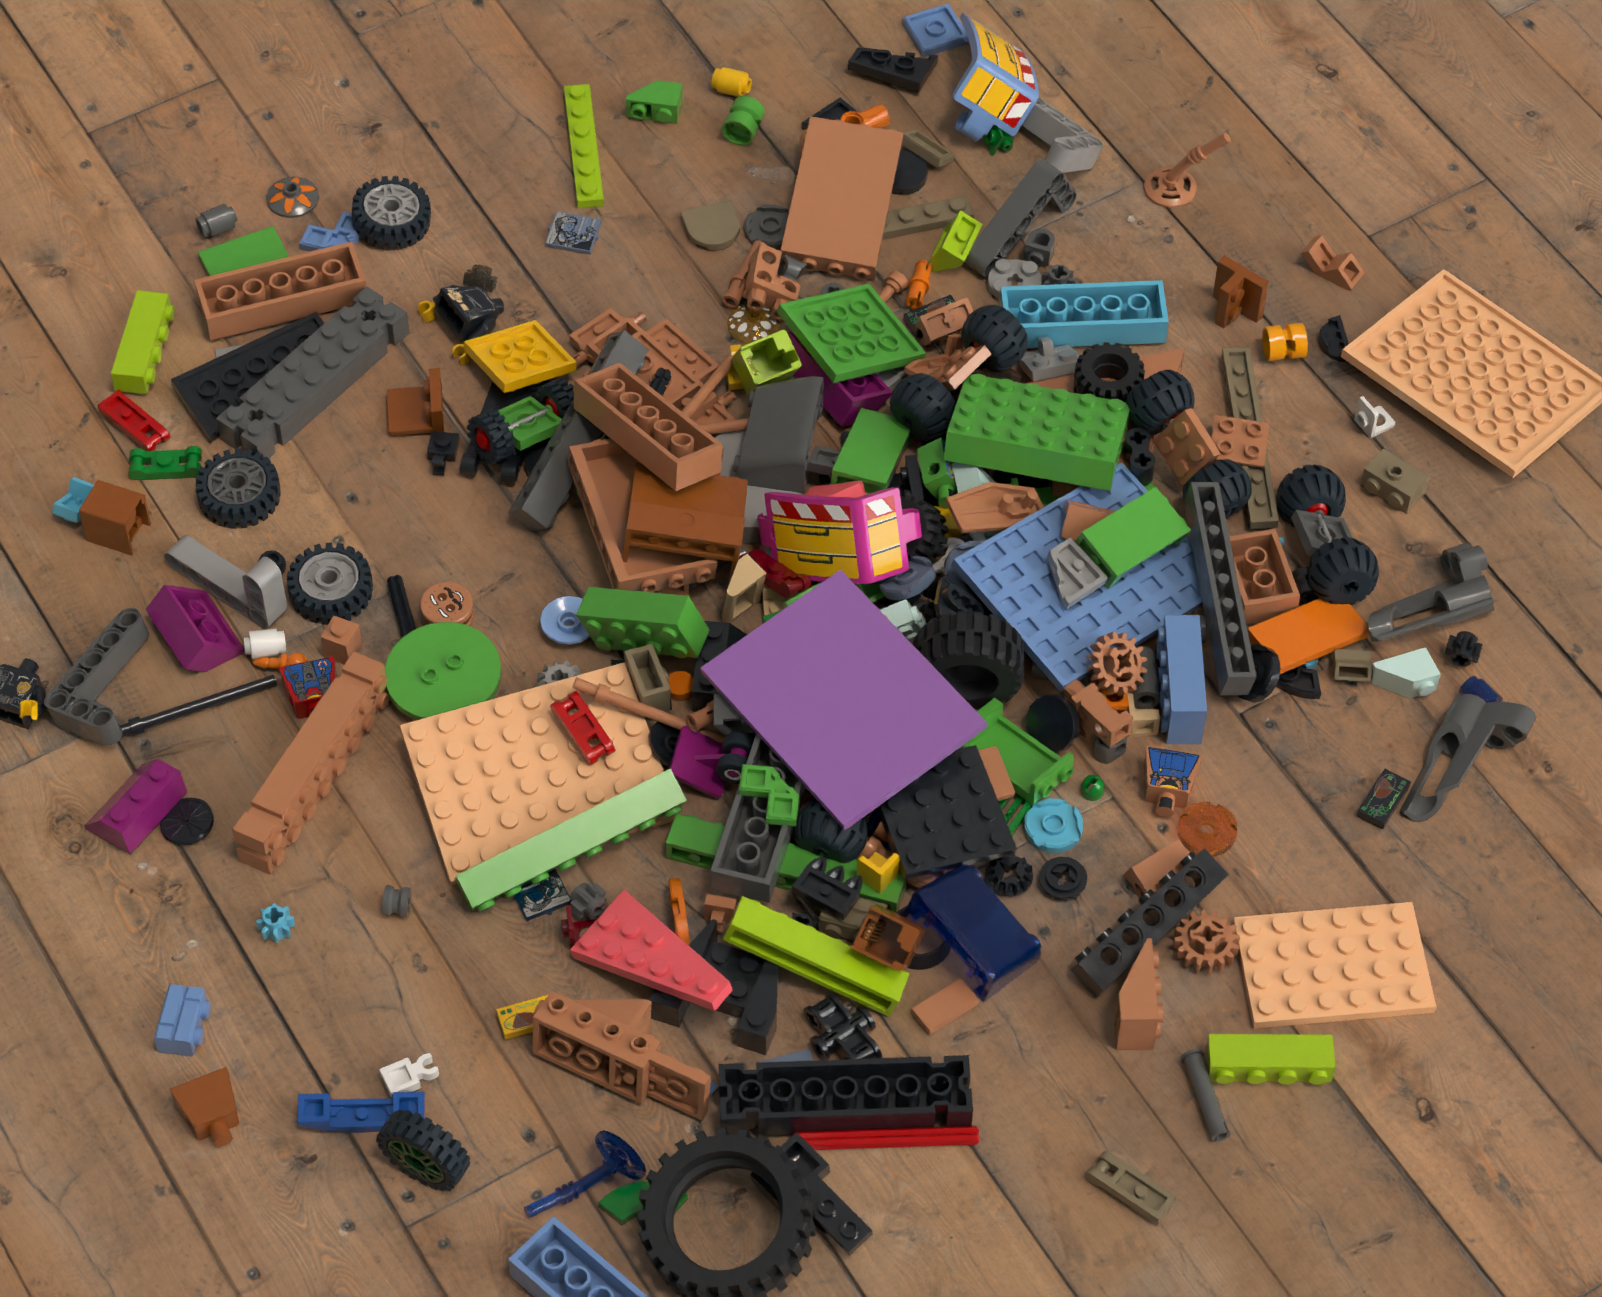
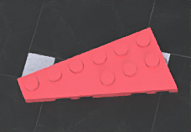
[570,889,733,1011]

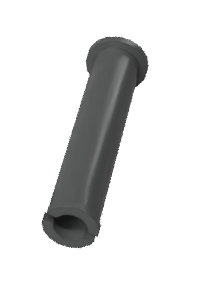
[1180,1049,1231,1142]

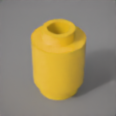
[711,67,752,97]

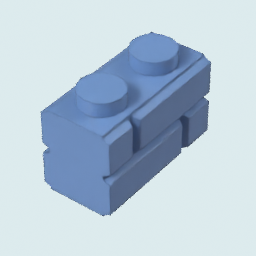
[154,984,211,1057]

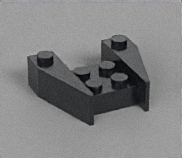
[650,919,778,1055]

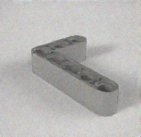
[1022,97,1104,173]
[164,535,287,629]

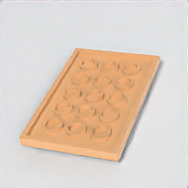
[1233,902,1436,1029]

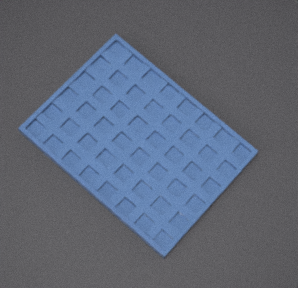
[951,463,1203,692]

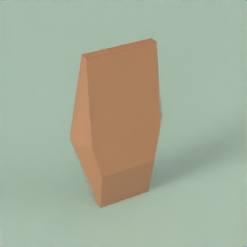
[945,482,1044,533]

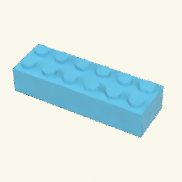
[999,280,1169,348]

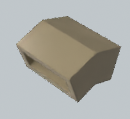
[1333,649,1372,682]

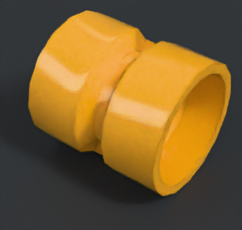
[1262,323,1308,362]

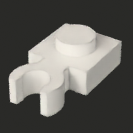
[379,1053,439,1098]

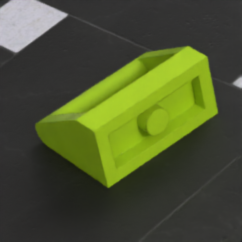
[926,210,983,272]

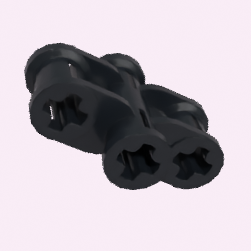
[804,992,882,1060]

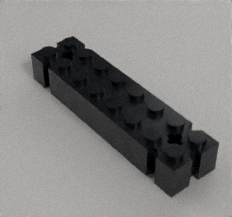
[718,1055,973,1136]

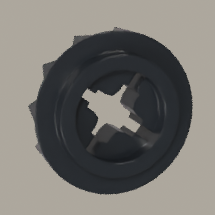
[985,854,1033,896]
[1039,857,1087,901]

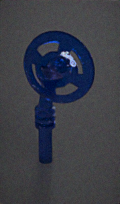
[524,1130,646,1218]

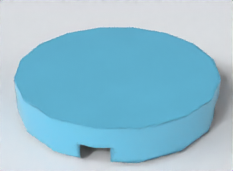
[1024,798,1083,853]

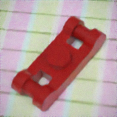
[550,691,616,766]

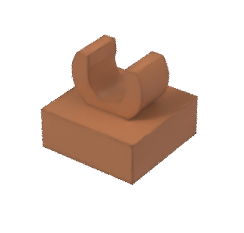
[704,894,737,933]

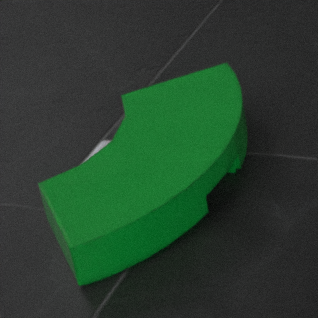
[598,1181,688,1226]

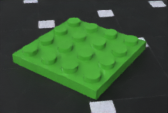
[777,284,926,383]

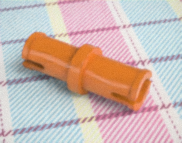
[906,260,933,310]

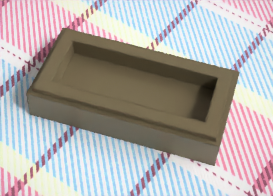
[903,129,955,168]

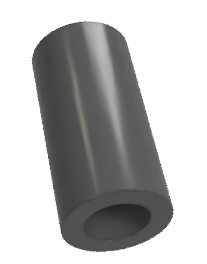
[1130,646,1160,709]

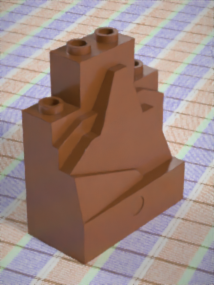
[622,449,748,578]

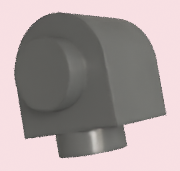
[1023,229,1055,266]

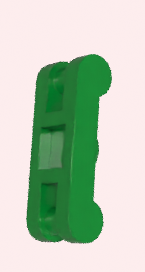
[128,446,202,480]

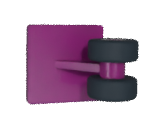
[669,726,755,799]

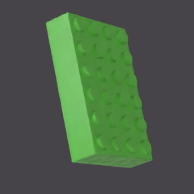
[944,374,1130,491]

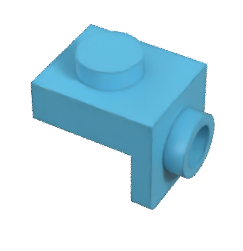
[52,477,94,523]

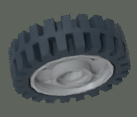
[352,176,431,250]
[287,542,373,625]

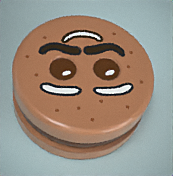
[420,582,474,626]

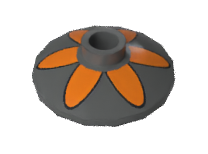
[266,176,319,218]

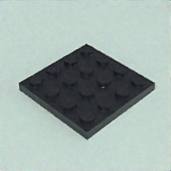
[877,745,1017,880]

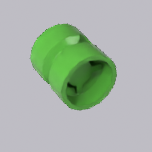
[721,96,765,146]

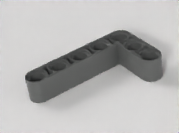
[964,159,1077,278]
[44,608,149,746]

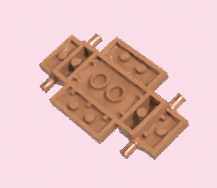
[569,308,736,437]

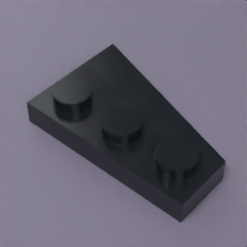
[848,47,938,91]

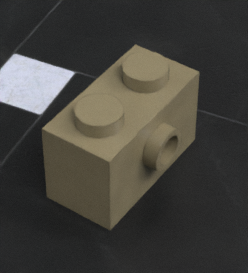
[1361,448,1430,514]
[624,644,671,711]

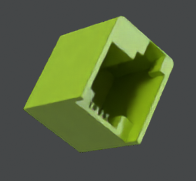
[731,330,801,396]

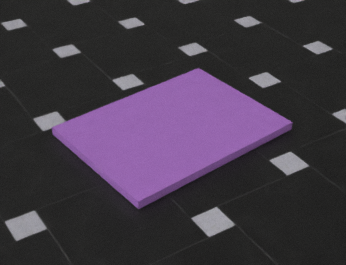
[700,570,988,830]

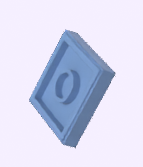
[902,3,968,58]

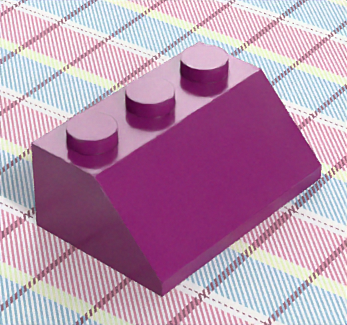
[146,585,245,672]
[84,759,187,854]

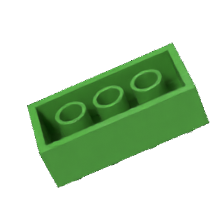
[576,587,710,658]

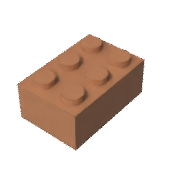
[1229,529,1300,625]

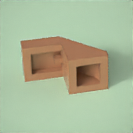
[1301,235,1365,290]

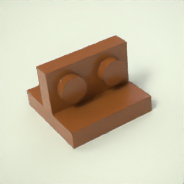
[1213,255,1269,328]

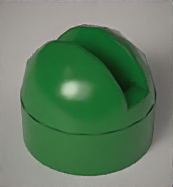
[1080,775,1105,801]

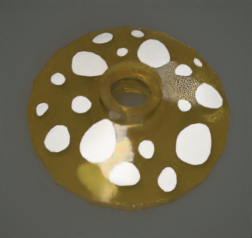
[727,303,781,344]

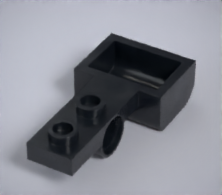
[750,1132,873,1256]

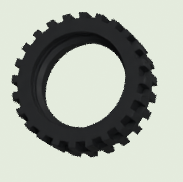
[637,1127,816,1297]

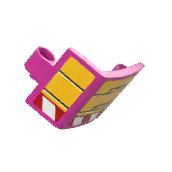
[757,487,922,584]

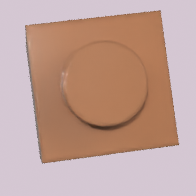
[320,616,363,665]

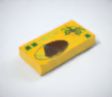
[496,994,549,1040]

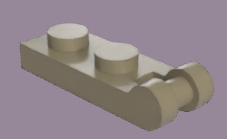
[1085,1151,1176,1225]

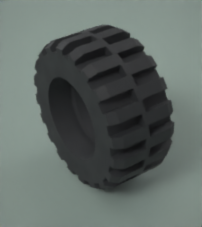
[913,611,1024,710]

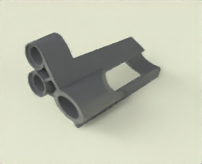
[1368,542,1494,641]
[1400,694,1536,822]

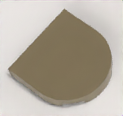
[680,200,740,251]

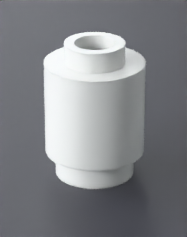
[243,629,286,660]

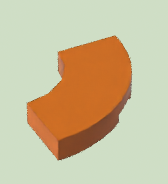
[668,877,690,945]

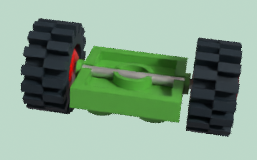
[467,378,574,464]

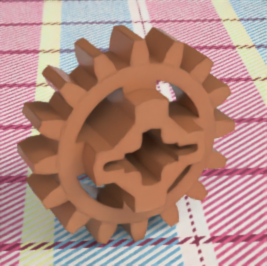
[1086,631,1147,696]
[1173,909,1240,974]

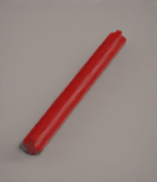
[792,1126,980,1150]

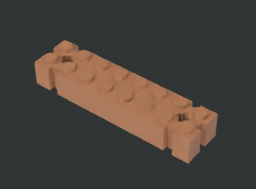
[232,651,390,875]

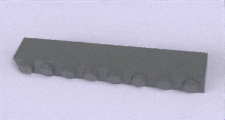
[508,330,649,532]
[1184,482,1257,695]

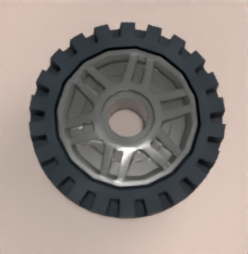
[195,448,281,529]

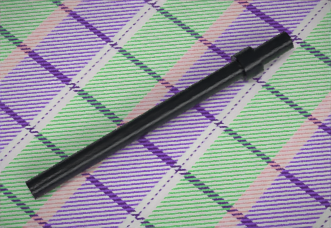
[120,675,277,737]

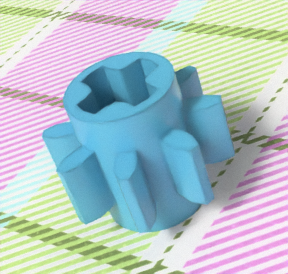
[256,903,295,943]

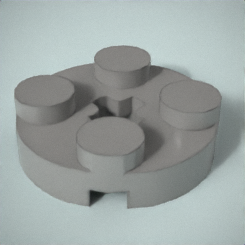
[988,259,1042,303]

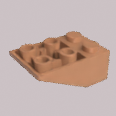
[1114,938,1163,1050]

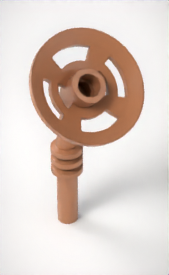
[1144,133,1231,208]

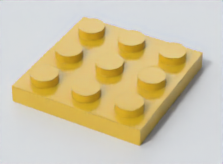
[464,320,576,393]

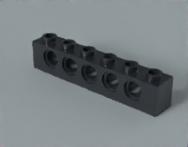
[1071,848,1229,997]

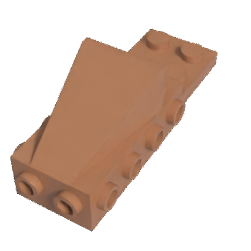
[533,991,711,1120]

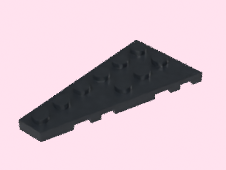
[171,312,324,443]

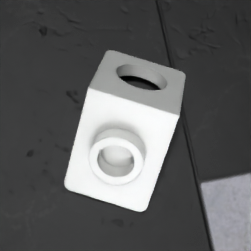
[1354,396,1395,439]

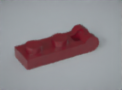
[739,549,811,598]

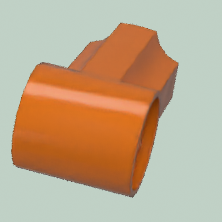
[841,104,890,129]

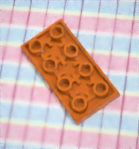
[1247,598,1370,674]

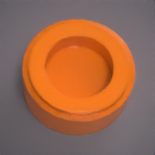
[668,671,693,700]

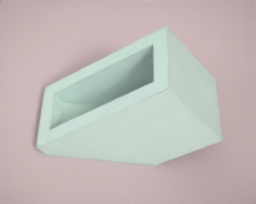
[1371,647,1441,698]

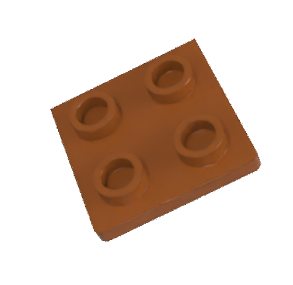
[387,368,444,435]

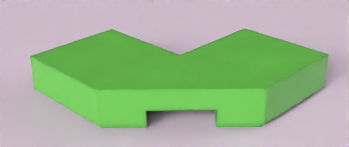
[739,764,799,826]

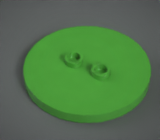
[385,622,502,720]

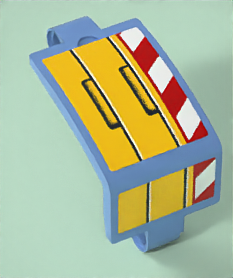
[952,12,1039,142]

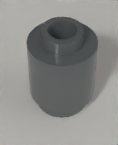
[195,204,237,238]

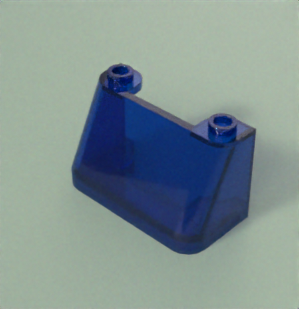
[905,864,1042,1003]

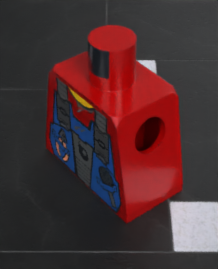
[279,656,337,719]

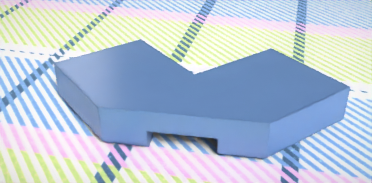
[299,211,361,252]

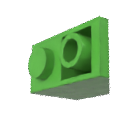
[626,80,683,124]

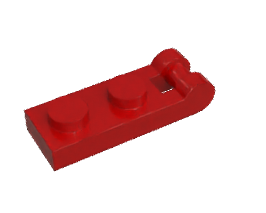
[97,390,170,451]

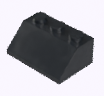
[692,621,747,712]

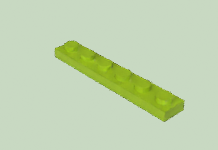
[564,84,604,208]

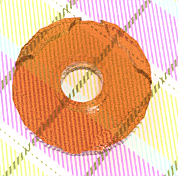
[1178,802,1237,857]

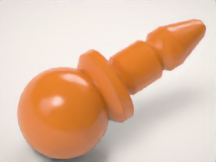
[253,652,308,669]

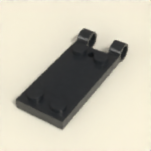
[460,379,550,484]

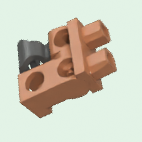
[743,243,807,322]
[1063,679,1134,764]

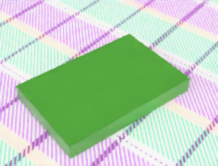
[198,226,289,276]

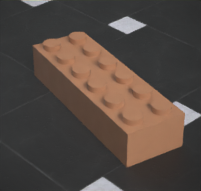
[194,242,366,340]
[574,362,723,491]

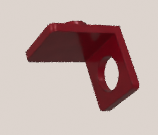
[561,905,597,949]

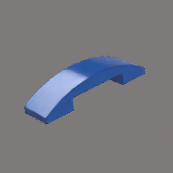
[297,1092,425,1133]

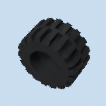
[1073,342,1145,402]
[900,495,948,564]

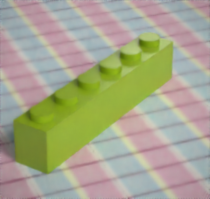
[722,896,910,1017]

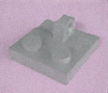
[1018,336,1079,382]

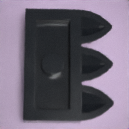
[792,856,862,920]

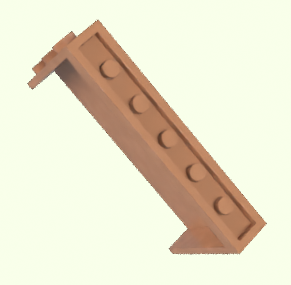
[781,116,904,281]
[567,439,718,593]

